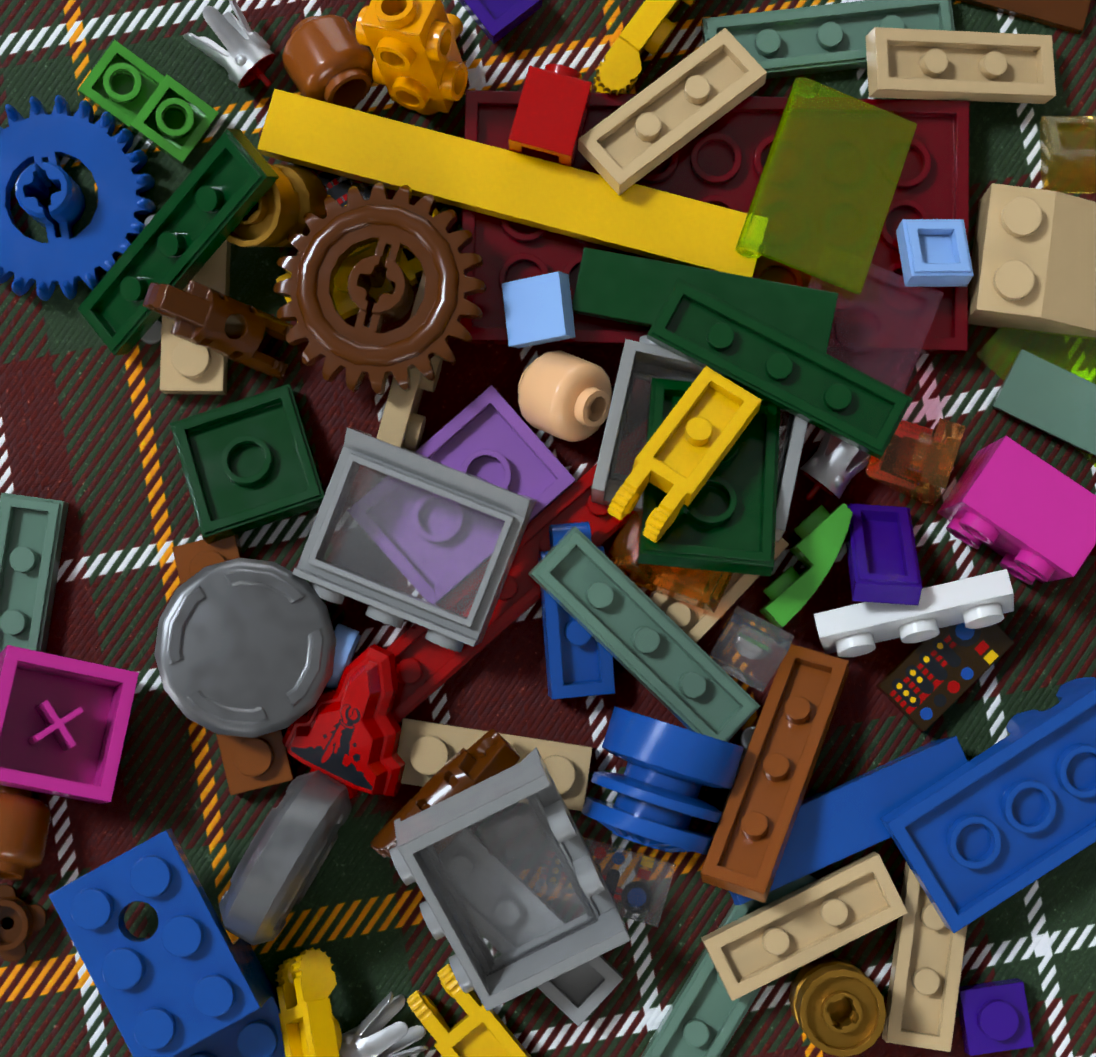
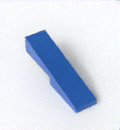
[729,736,968,905]

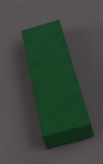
[78,128,279,355]
[572,247,838,354]
[647,277,913,460]

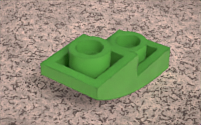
[78,39,219,164]
[759,503,853,629]

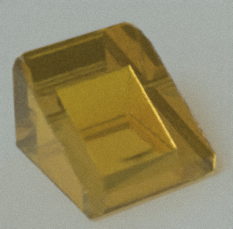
[1040,116,1096,193]

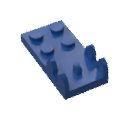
[880,677,1096,933]

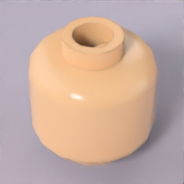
[518,350,612,442]

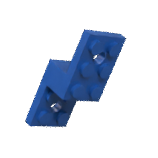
[48,828,285,1057]

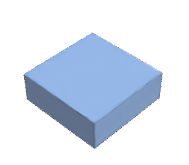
[896,219,974,287]
[502,271,576,348]

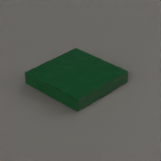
[170,384,325,544]

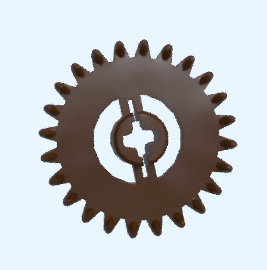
[273,182,487,395]

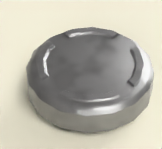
[154,558,336,738]
[219,770,352,946]

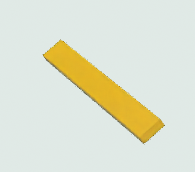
[257,88,768,277]

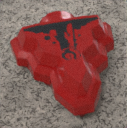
[282,644,406,799]

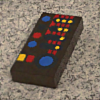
[876,623,1015,732]

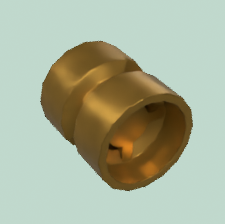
[226,163,327,247]
[789,957,886,1057]

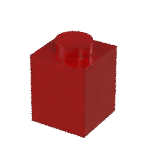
[508,64,592,167]

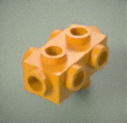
[355,0,468,115]

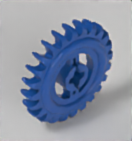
[0,95,156,301]

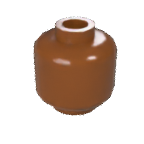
[282,14,374,108]
[0,785,51,880]

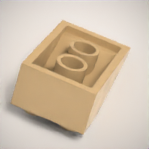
[968,183,1096,340]

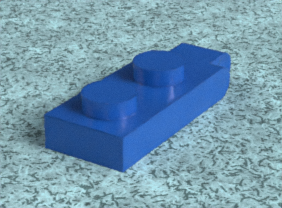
[538,522,615,700]

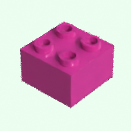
[937,436,1096,585]
[0,645,139,804]

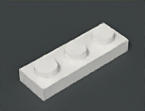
[814,569,1014,658]

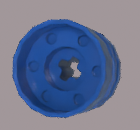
[581,706,744,855]

